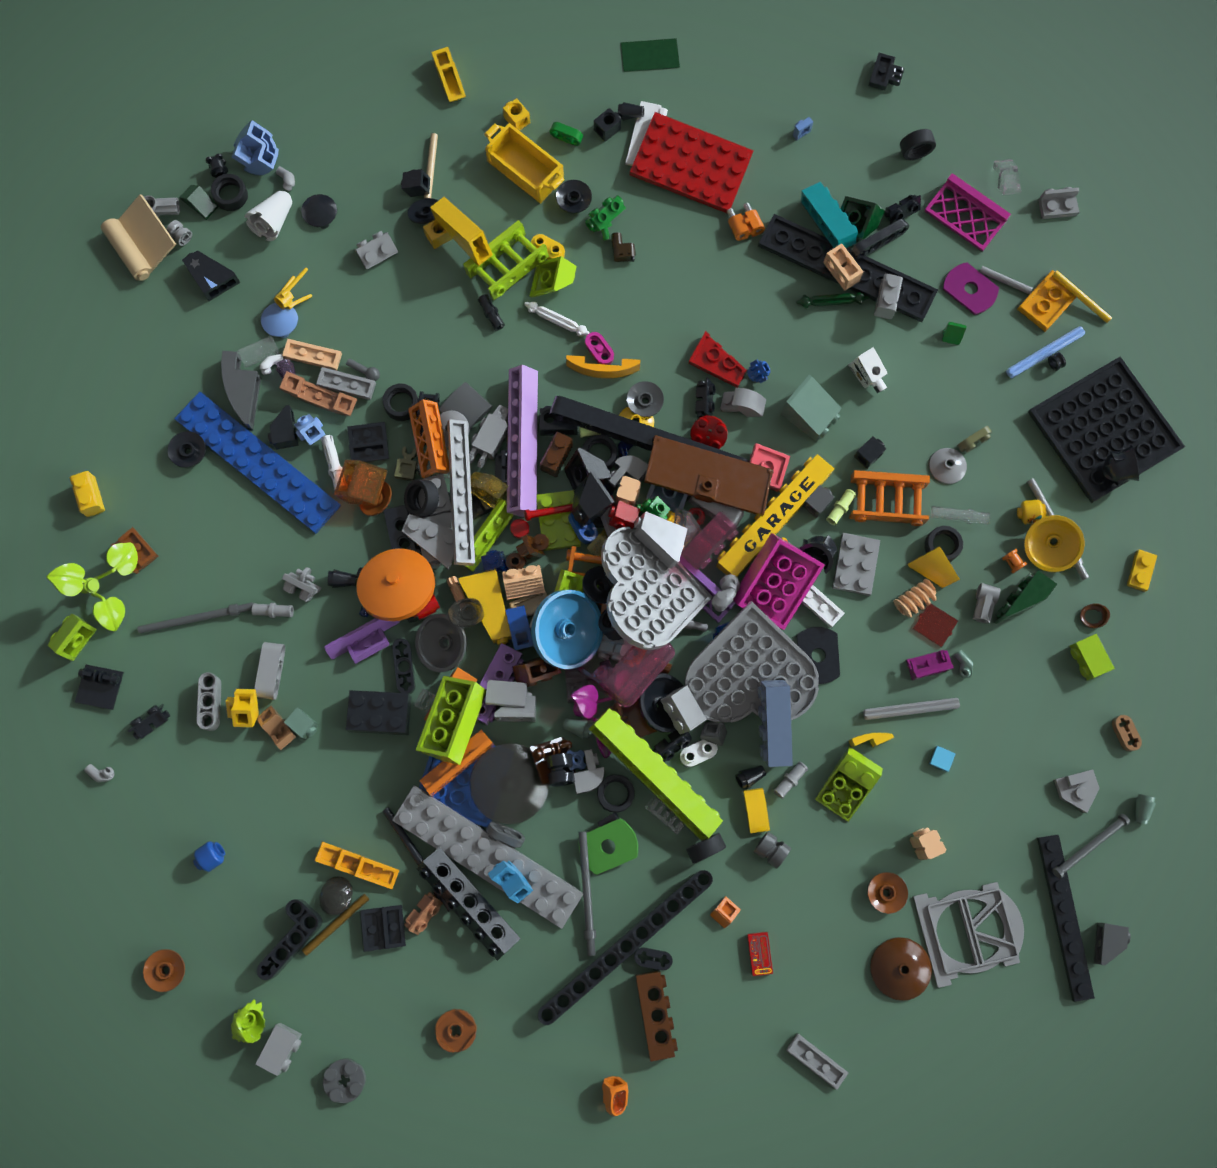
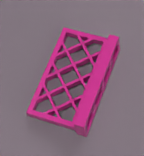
[924,173,1011,252]

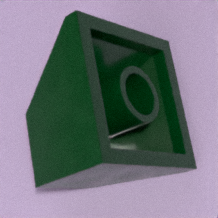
[840,196,885,239]

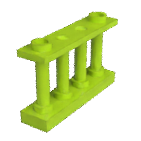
[463,220,549,300]

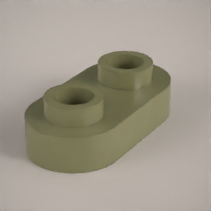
[957,426,992,453]

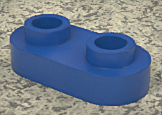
[568,513,598,544]

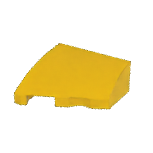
[908,546,960,588]

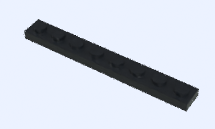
[1037,835,1095,1002]

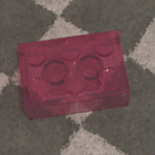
[681,511,739,570]

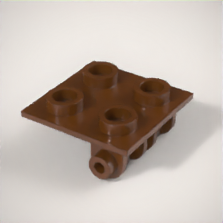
[608,697,657,738]
[529,737,576,785]

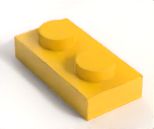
[1127,549,1157,592]

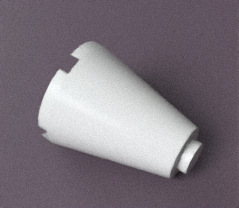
[245,191,292,241]

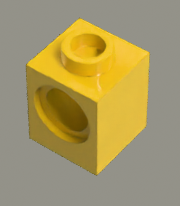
[503,98,531,131]
[423,220,453,249]

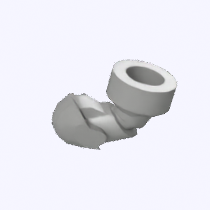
[712,574,740,612]

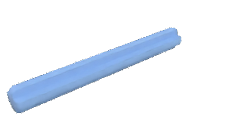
[1006,326,1085,378]

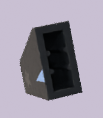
[182,250,240,301]

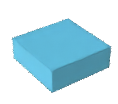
[929,746,955,772]

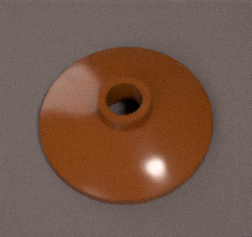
[359,480,392,516]
[868,872,908,914]
[143,949,185,992]

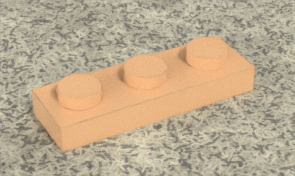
[282,339,342,371]

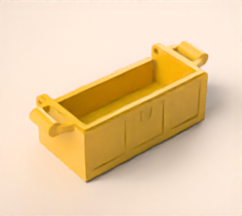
[484,123,564,204]

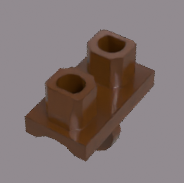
[516,534,549,559]

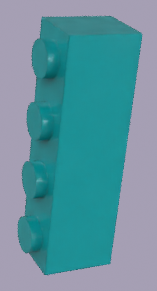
[801,182,858,248]

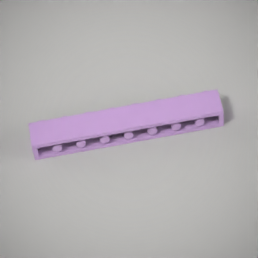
[507,365,538,517]

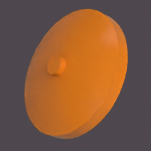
[357,549,435,621]

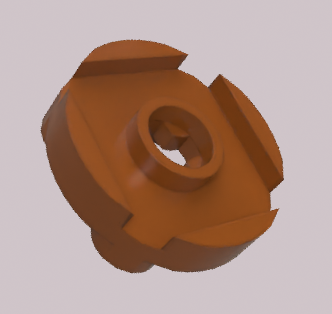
[435,1009,477,1052]

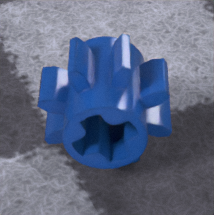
[747,360,770,384]

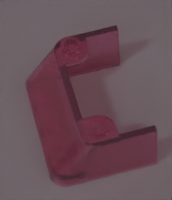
[577,643,675,707]

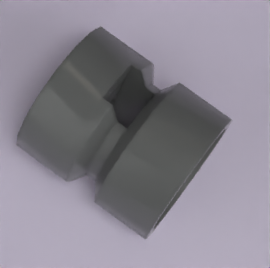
[753,831,791,869]

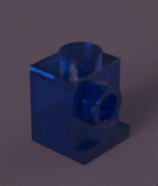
[481,550,508,573]

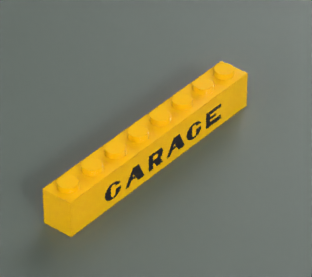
[716,454,835,577]

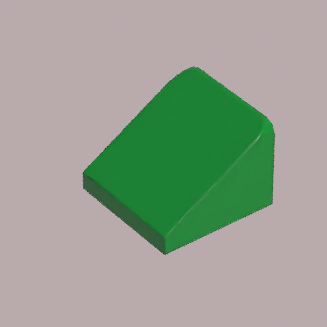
[942,322,967,345]

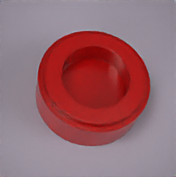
[510,519,529,539]

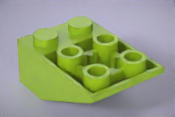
[815,746,883,822]

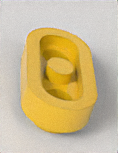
[531,234,565,260]

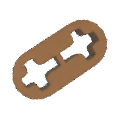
[1112,715,1142,751]

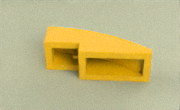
[431,47,466,103]

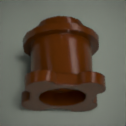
[506,553,527,571]

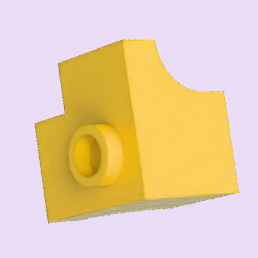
[226,689,259,727]

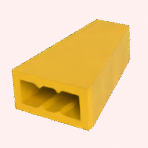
[430,197,493,266]
[458,570,512,645]

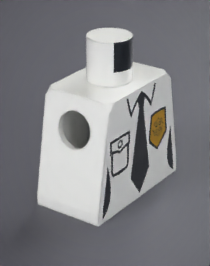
[848,347,887,394]

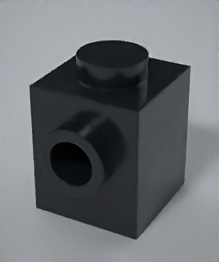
[401,169,431,197]

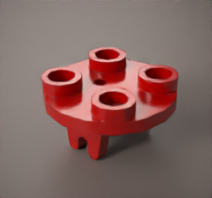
[690,415,728,449]

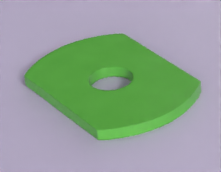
[579,818,638,875]

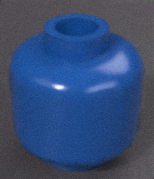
[193,841,225,872]

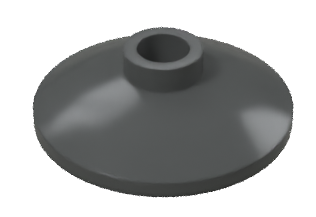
[627,381,664,417]

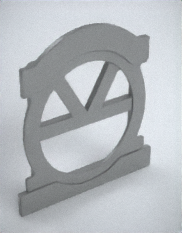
[913,882,1024,988]

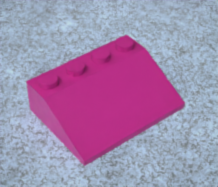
[733,533,825,630]

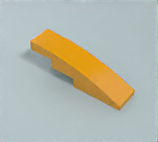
[314,841,400,889]

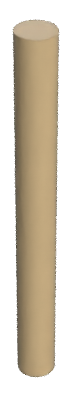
[424,133,438,199]

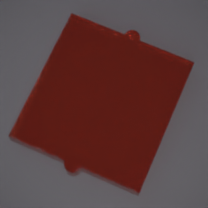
[913,604,958,647]

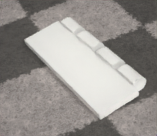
[625,101,668,166]

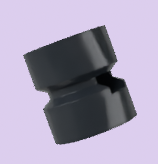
[546,753,575,787]

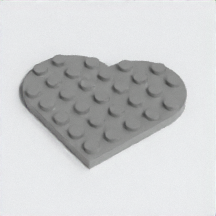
[601,527,713,650]
[685,601,819,723]

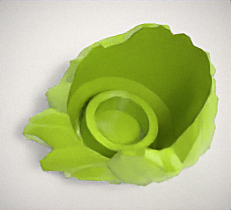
[231,999,265,1043]

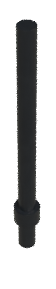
[382,807,451,912]

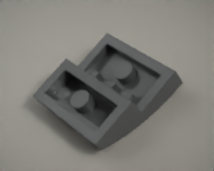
[439,382,493,431]

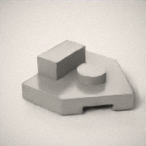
[1054,769,1100,813]

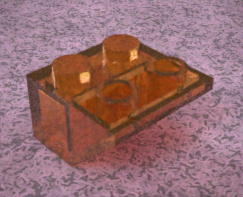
[334,460,388,506]

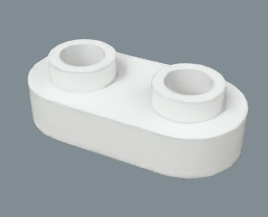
[680,740,718,767]

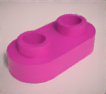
[585,332,614,365]

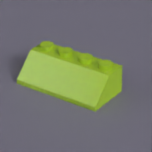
[416,676,486,765]

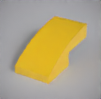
[849,733,894,748]
[743,788,770,833]

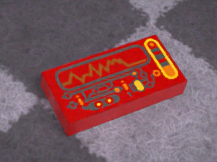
[747,932,773,976]

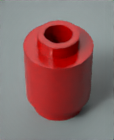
[414,594,440,620]

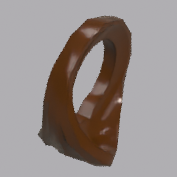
[1080,603,1110,628]

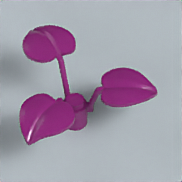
[570,670,634,758]

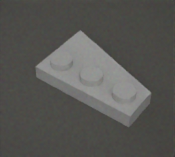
[402,514,454,570]

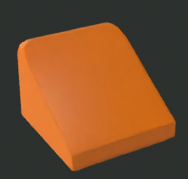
[710,896,741,928]

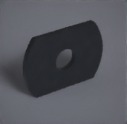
[797,627,840,684]

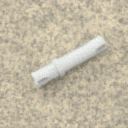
[321,435,346,491]

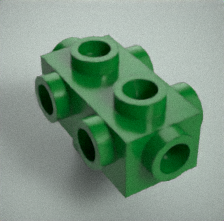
[585,195,626,240]
[635,496,671,519]

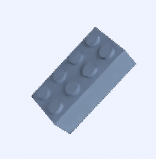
[757,680,793,767]

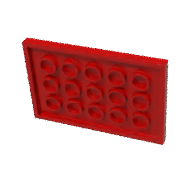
[629,112,754,214]

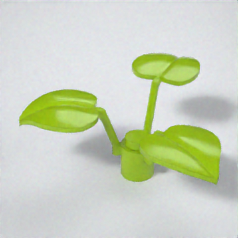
[46,542,138,631]

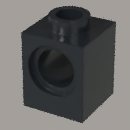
[594,108,621,142]
[854,436,886,469]

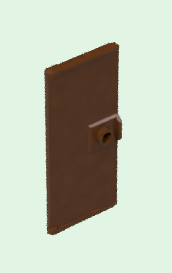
[644,435,774,517]

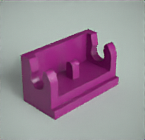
[906,650,954,680]

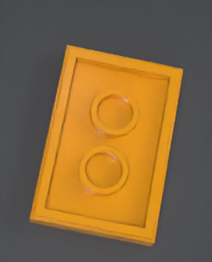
[1017,270,1076,332]

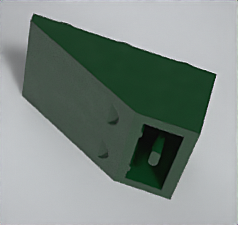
[994,570,1057,624]

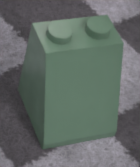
[781,375,842,441]

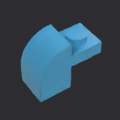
[488,860,533,904]

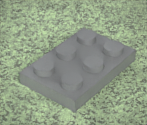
[832,533,881,596]

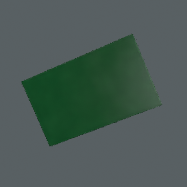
[621,38,680,72]

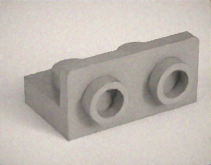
[1038,187,1079,219]

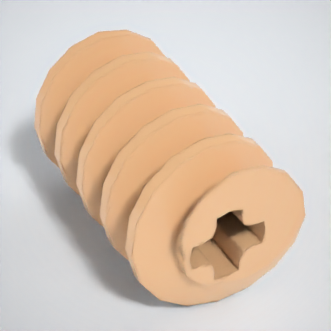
[893,579,937,618]

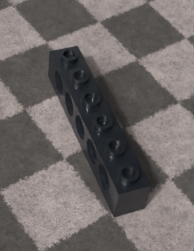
[383,505,431,623]
[417,847,521,961]

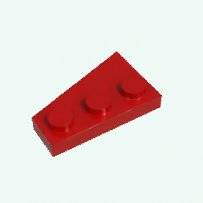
[689,331,747,388]

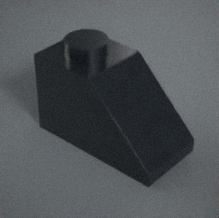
[268,405,299,450]

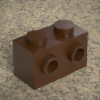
[512,657,561,687]

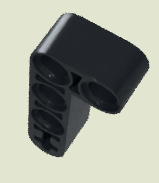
[257,899,323,980]

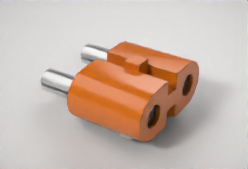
[727,203,765,241]

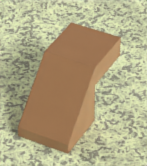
[257,705,296,750]

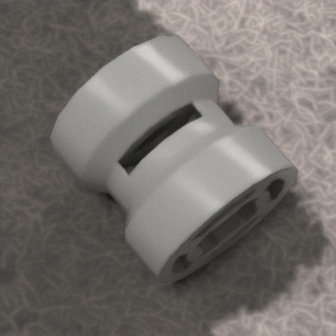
[166,220,192,246]

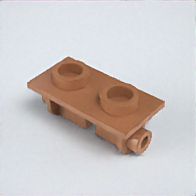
[404,892,443,935]

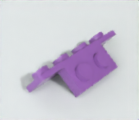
[324,618,400,664]

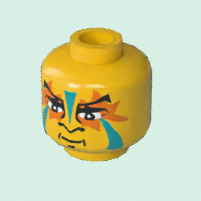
[1017,499,1046,525]

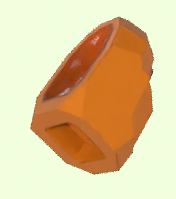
[602,1076,628,1117]

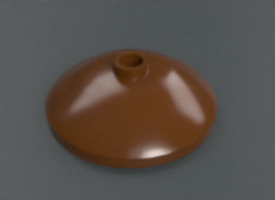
[870,937,932,1001]

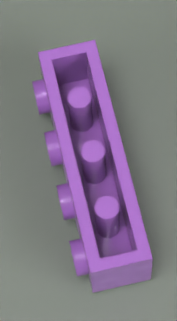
[477,643,524,725]

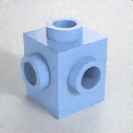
[294,414,326,445]

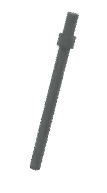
[137,602,253,634]
[579,831,596,956]

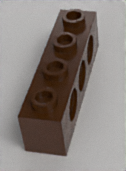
[635,971,678,1061]

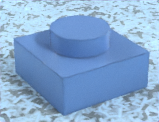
[793,117,813,140]

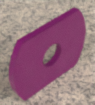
[943,263,999,315]

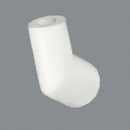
[259,354,285,375]

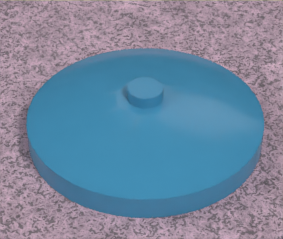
[531,590,603,669]

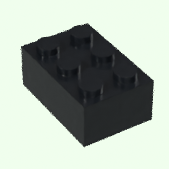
[346,690,412,735]

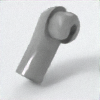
[276,166,295,191]
[84,764,114,783]

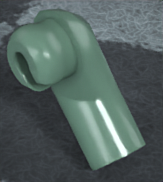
[954,650,973,678]

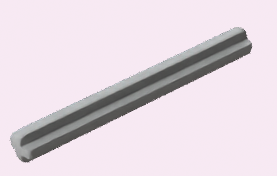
[863,698,960,720]

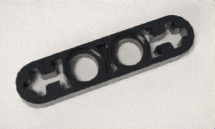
[851,219,909,259]

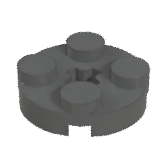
[323,1058,366,1103]

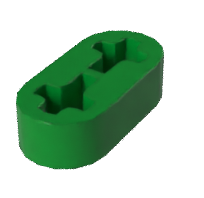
[549,122,584,146]

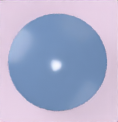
[261,303,298,338]

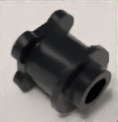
[205,154,228,178]

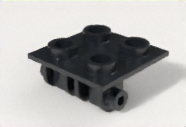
[75,664,124,710]

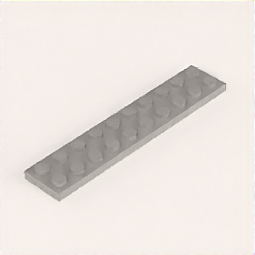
[392,786,583,929]

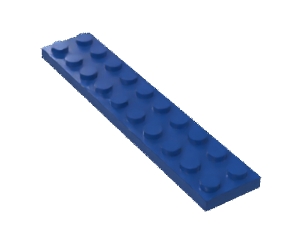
[174,392,341,534]

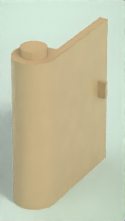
[101,194,176,281]

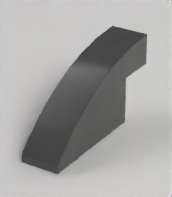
[221,350,261,430]

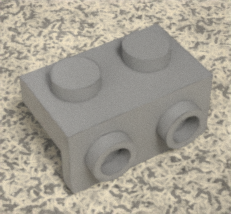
[354,231,398,269]

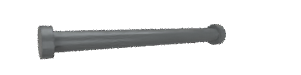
[1052,814,1130,879]

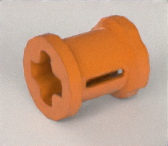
[1002,549,1027,573]

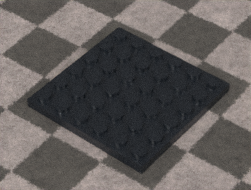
[1028,356,1185,503]

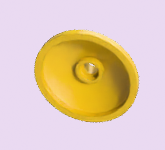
[1024,515,1085,572]

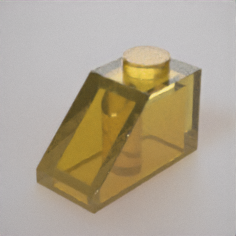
[470,472,509,508]

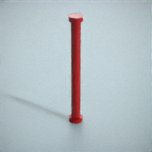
[524,495,614,521]

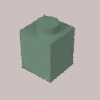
[284,707,318,739]

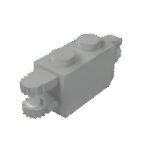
[469,405,508,468]

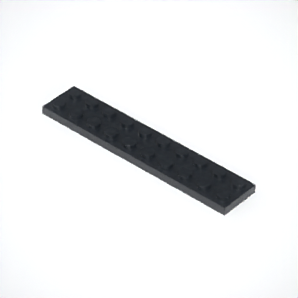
[758,214,938,323]

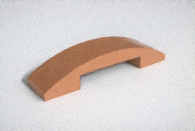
[279,371,357,416]

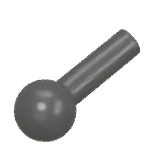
[346,358,380,381]

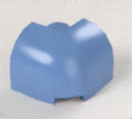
[232,120,279,175]

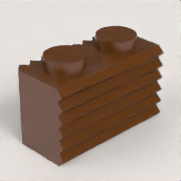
[540,432,573,477]

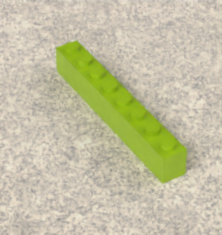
[588,708,723,841]

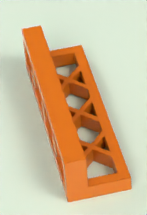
[409,399,449,478]
[419,729,494,797]

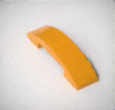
[566,355,640,378]

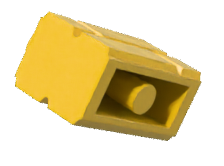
[69,471,105,517]

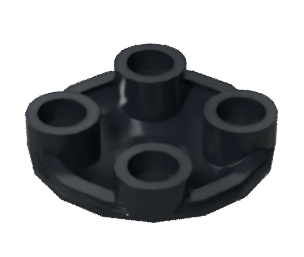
[301,194,338,229]

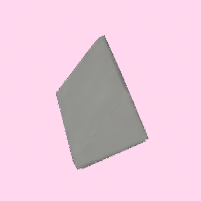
[485,680,527,708]

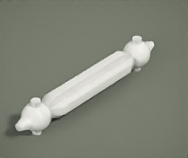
[524,302,589,336]

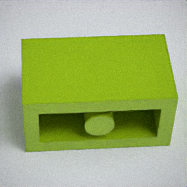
[1070,634,1115,681]

